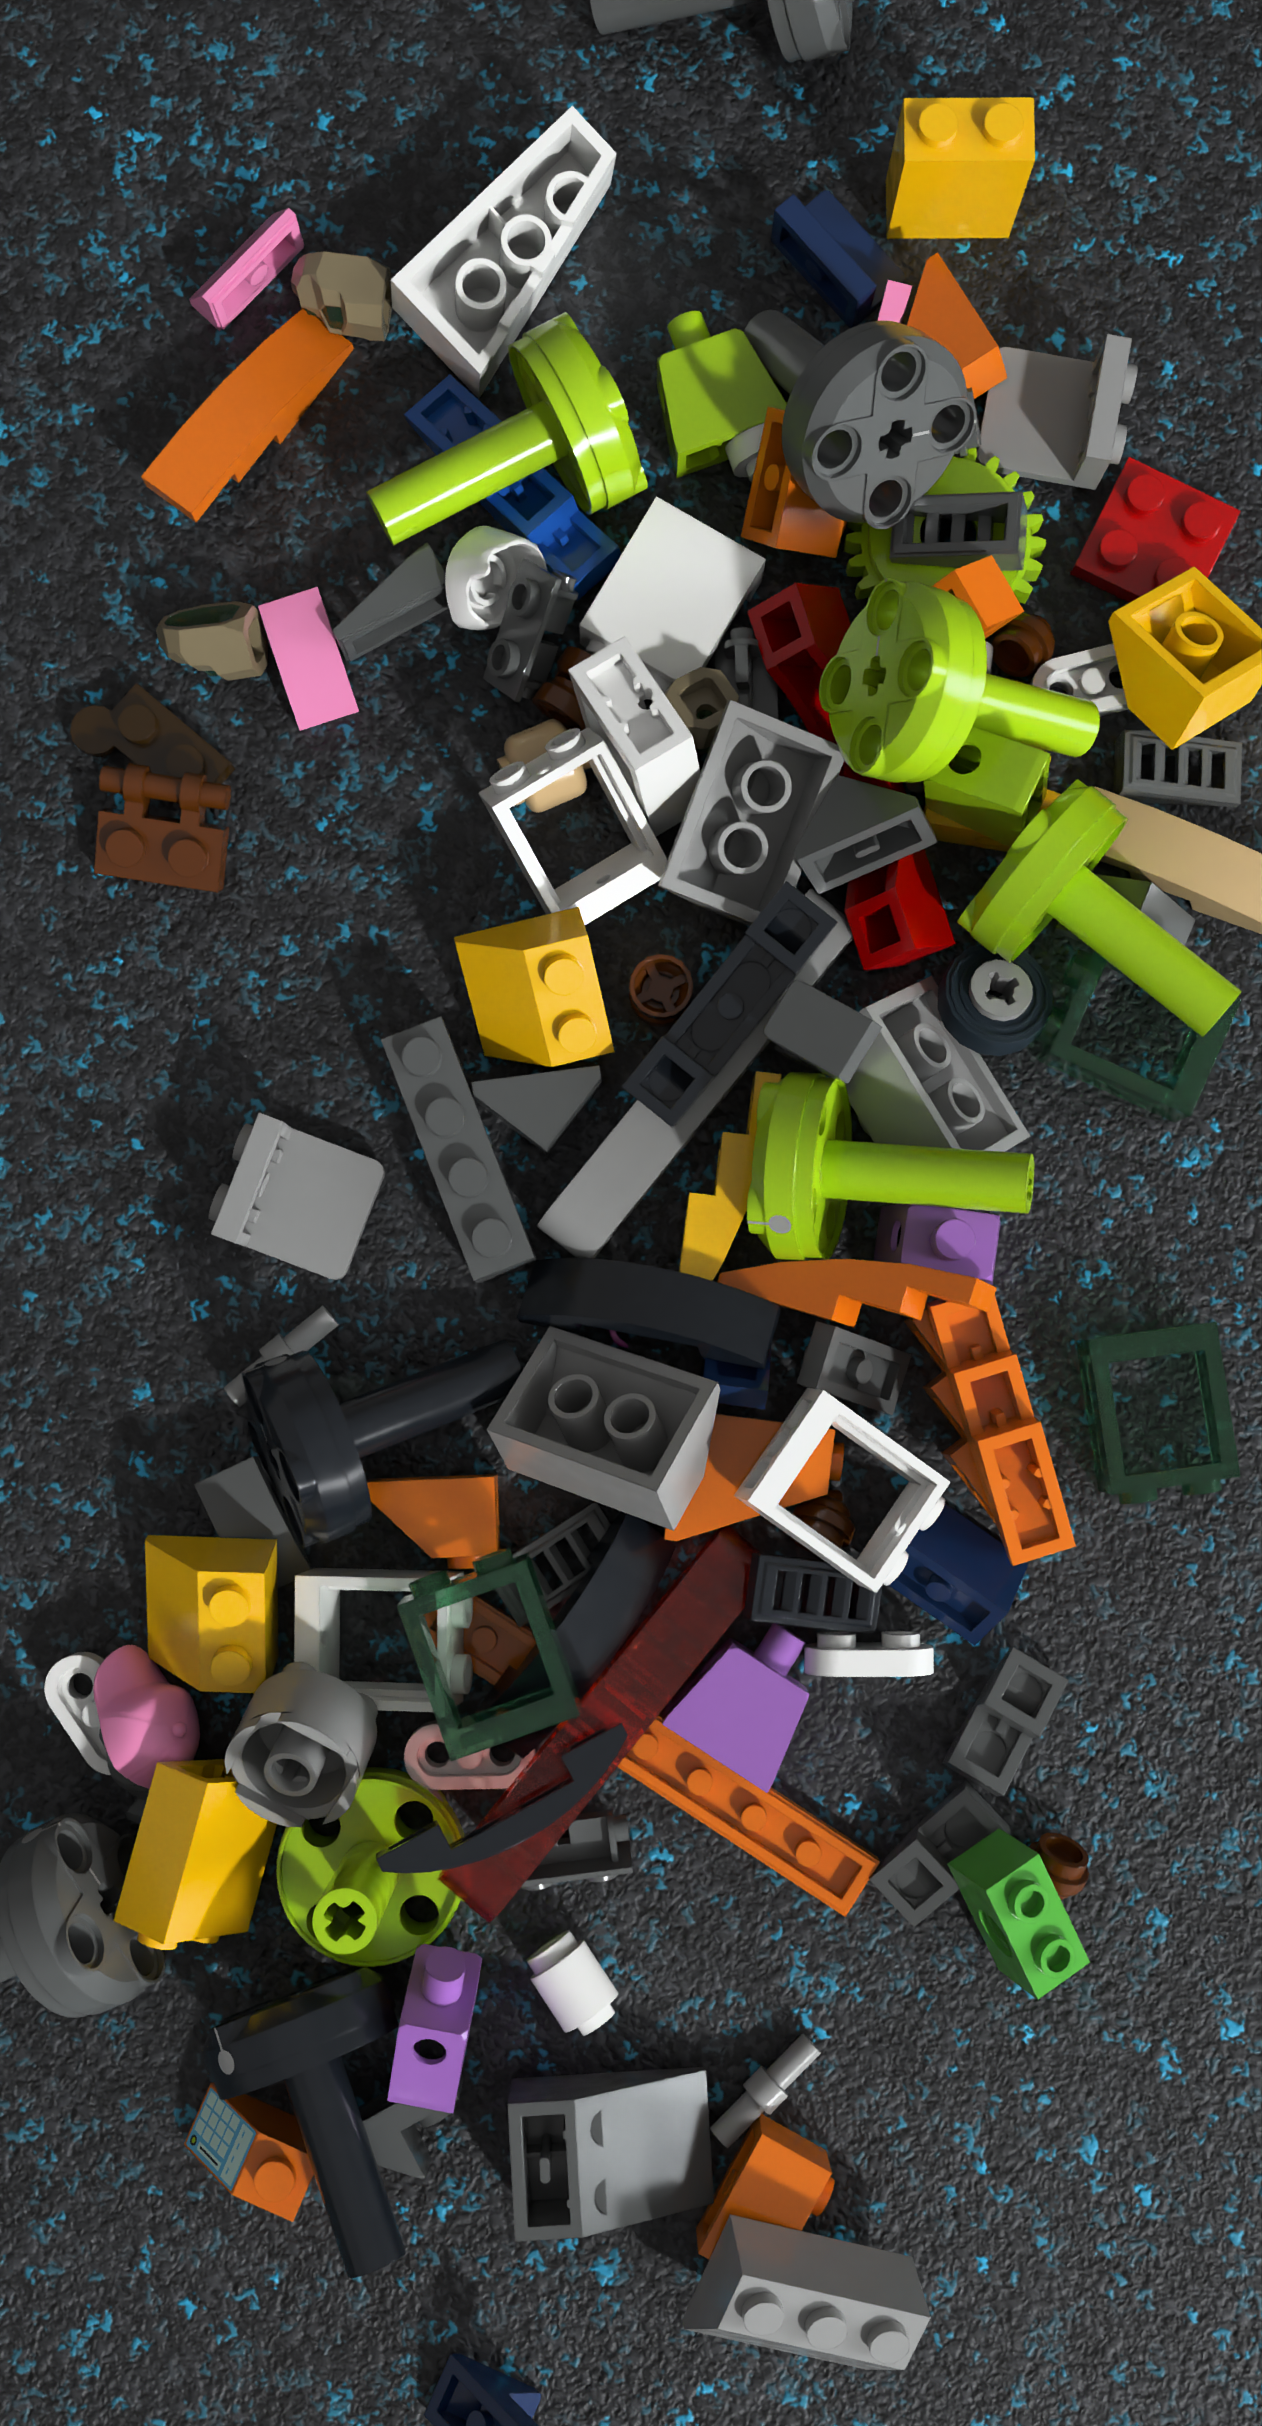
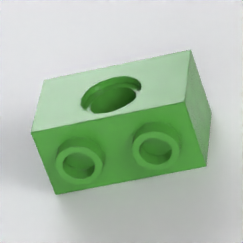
[947,1828,1090,2000]

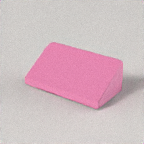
[189,208,304,331]

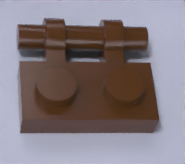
[94,763,231,893]

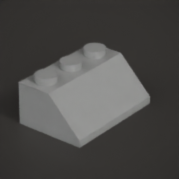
[658,700,844,927]
[845,976,1030,1152]
[487,1326,720,1531]
[682,2214,931,2370]

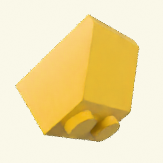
[1108,566,1262,750]
[454,907,615,1067]
[145,1535,278,1693]

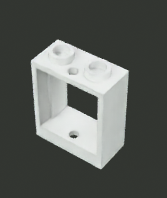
[568,636,700,837]
[478,727,667,925]
[734,1388,950,1593]
[294,1568,473,1713]

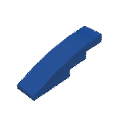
[404,374,621,601]

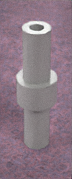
[223,1305,339,1407]
[710,2033,821,2148]

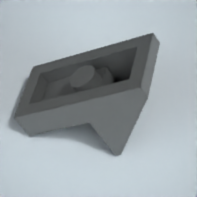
[763,980,882,1084]
[797,1321,911,1415]
[358,2073,464,2179]

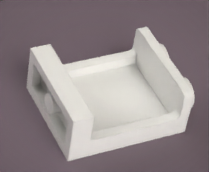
[579,496,766,693]

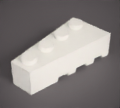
[391,106,617,399]

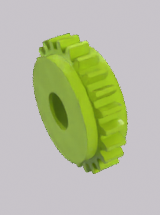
[844,448,1046,637]

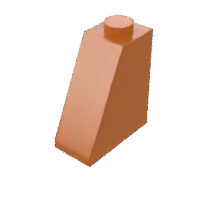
[663,1413,844,1541]

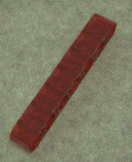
[437,1525,761,1923]

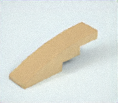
[1094,786,1262,934]

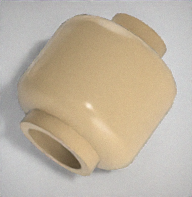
[497,719,591,813]

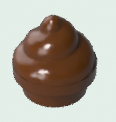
[991,612,1055,677]
[790,1489,855,1556]
[1029,1833,1089,1900]

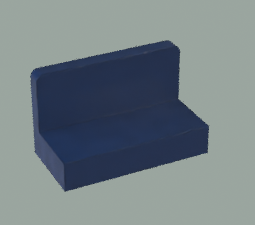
[771,190,905,328]
[889,1504,1028,1646]

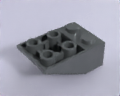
[508,2067,714,2242]

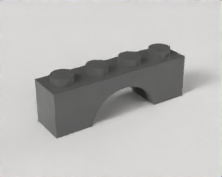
[381,1016,537,1284]

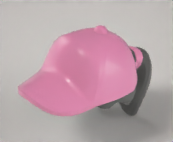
[93,1645,200,1830]

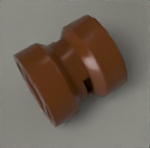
[533,646,592,731]
[629,954,693,1027]

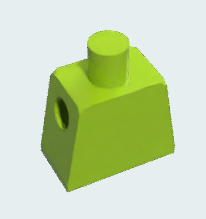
[657,311,787,478]
[924,727,1050,847]

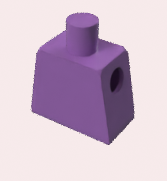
[873,1204,1000,1285]
[661,1623,809,1793]
[387,1944,482,2114]

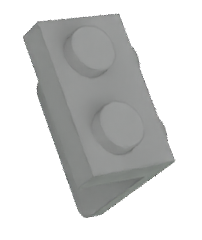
[976,334,1138,490]
[209,1113,385,1280]

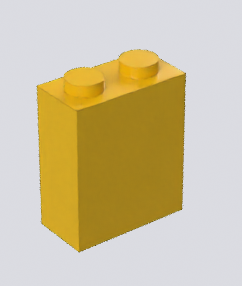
[886,97,1035,239]
[113,1759,277,1950]

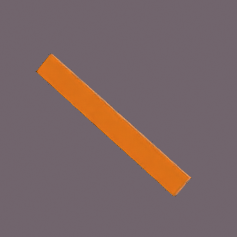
[413,1585,880,1917]

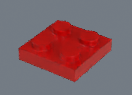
[1070,457,1241,603]

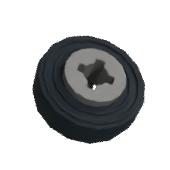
[938,945,1053,1056]

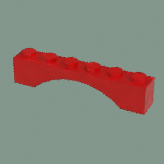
[747,583,956,970]

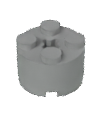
[224,1662,378,1827]

